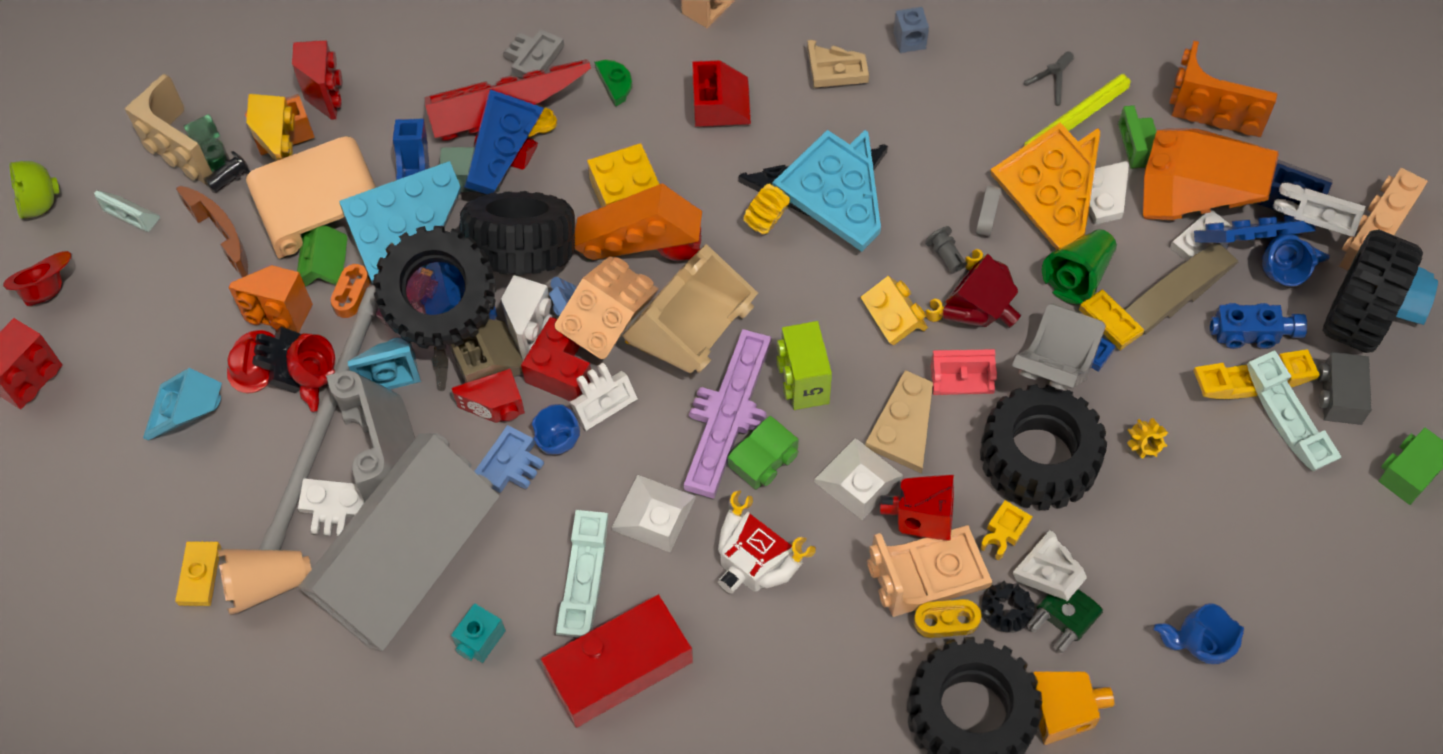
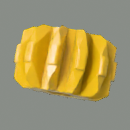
[743,184,790,234]

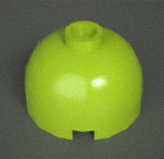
[9,161,59,219]

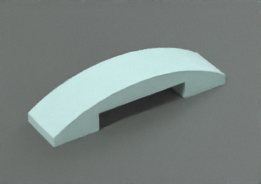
[1247,350,1341,471]
[556,510,608,637]

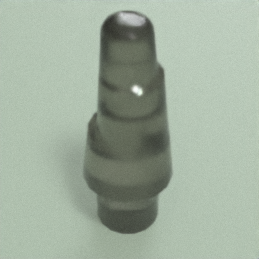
[432,347,449,391]

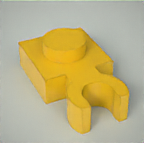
[980,500,1033,560]

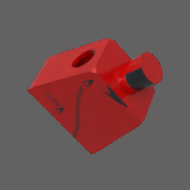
[880,475,954,541]

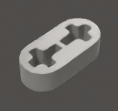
[976,185,1001,236]

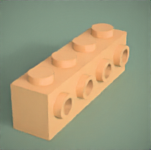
[1339,168,1428,271]

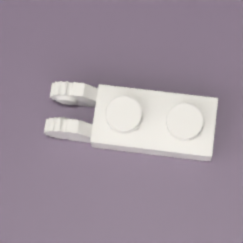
[1273,183,1366,237]

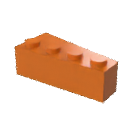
[575,183,702,260]

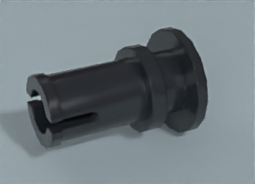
[204,151,251,193]

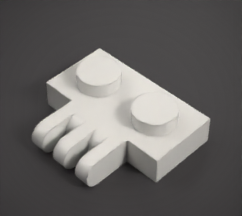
[570,363,638,431]
[298,478,365,536]

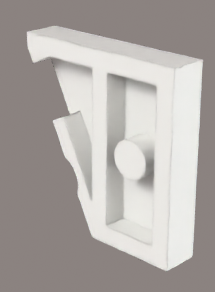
[1089,161,1129,225]

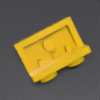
[860,275,928,345]

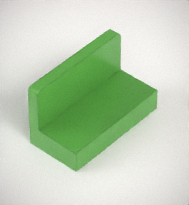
[1118,105,1156,169]
[297,225,348,287]

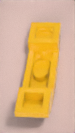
[1193,349,1320,399]

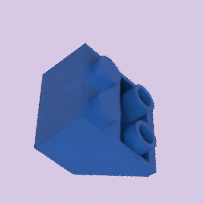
[417,262,498,320]

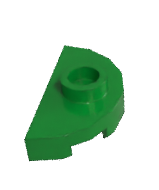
[594,60,633,106]

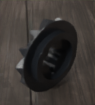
[981,581,1035,633]

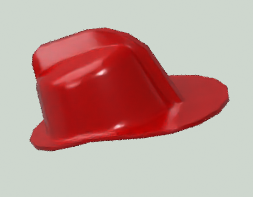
[3,251,72,306]
[227,330,275,394]

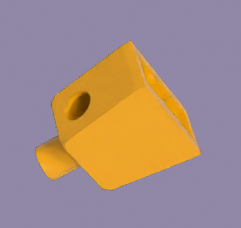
[1032,671,1114,745]

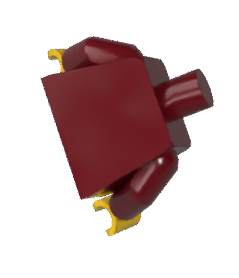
[925,249,1021,328]

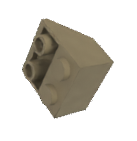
[449,319,523,383]

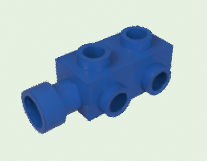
[1210,303,1307,349]

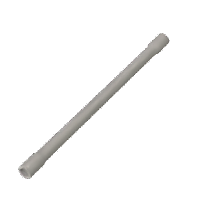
[259,287,379,550]

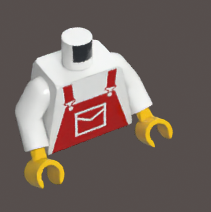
[718,490,816,594]

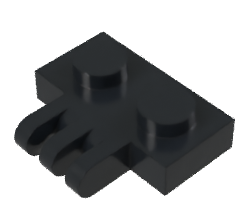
[252,327,301,393]

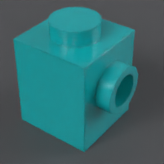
[451,603,506,663]

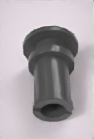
[925,226,967,274]

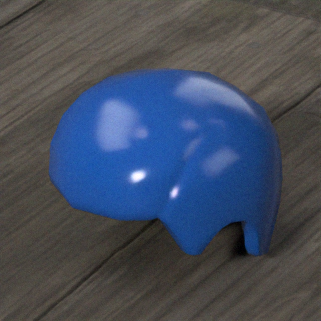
[532,404,580,454]

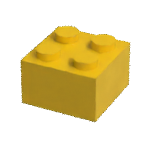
[587,143,660,208]

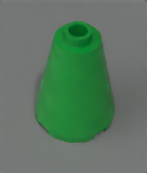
[1041,229,1117,304]

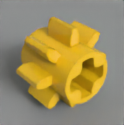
[1127,418,1168,458]

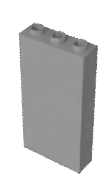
[298,433,499,651]

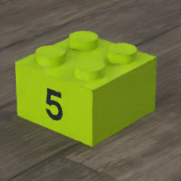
[776,321,832,410]

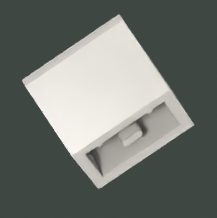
[501,275,555,361]

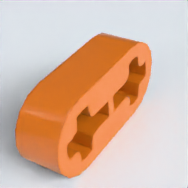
[330,264,370,318]

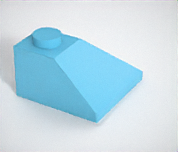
[348,338,421,389]
[143,368,222,440]

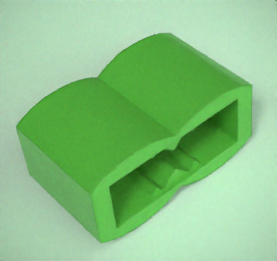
[728,416,799,490]

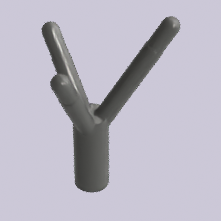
[1024,51,1074,106]

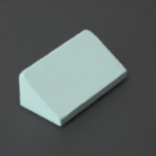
[94,190,160,232]

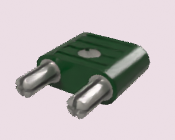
[1027,589,1103,654]

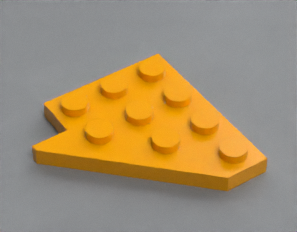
[990,122,1100,250]

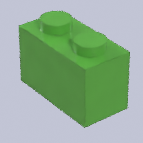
[1378,427,1443,505]

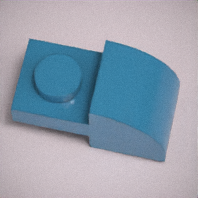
[1396,267,1438,325]

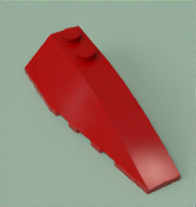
[425,59,591,140]

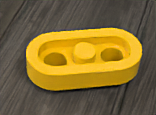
[914,599,981,638]

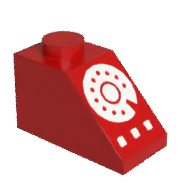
[451,368,525,423]

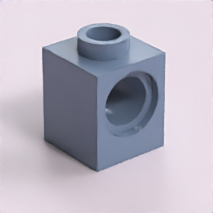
[893,7,929,53]

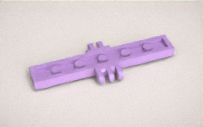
[684,329,771,499]

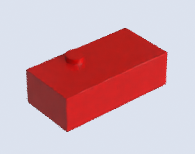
[541,594,693,728]

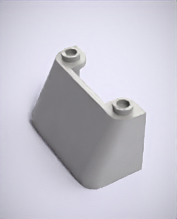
[326,370,415,502]

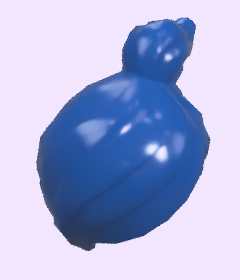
[1262,234,1330,286]
[1154,604,1244,664]

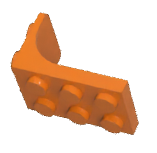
[1169,40,1278,137]

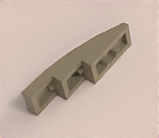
[1125,243,1238,335]

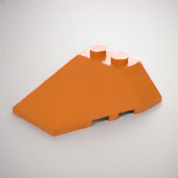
[1143,128,1279,220]

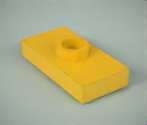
[1079,289,1144,351]
[175,541,221,606]

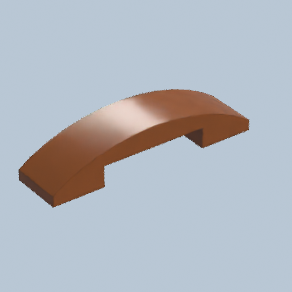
[176,186,248,278]

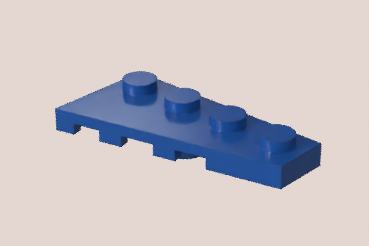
[464,89,544,195]
[1194,215,1316,243]

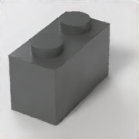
[1318,352,1372,425]

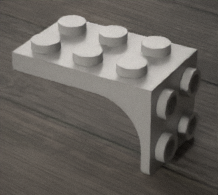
[1012,304,1106,391]

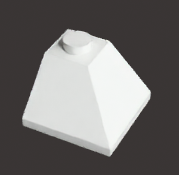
[814,438,903,520]
[612,475,695,552]

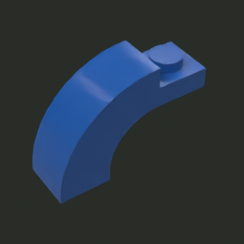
[393,119,429,180]

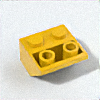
[246,94,295,161]

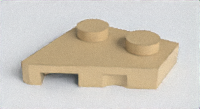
[807,40,869,88]

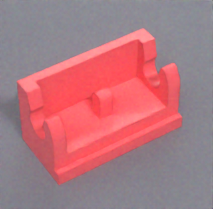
[931,349,997,395]

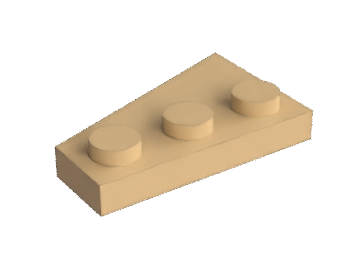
[865,370,933,474]

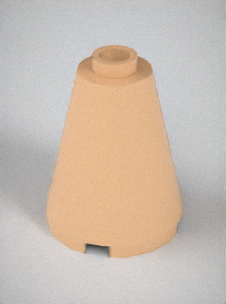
[218,549,311,615]

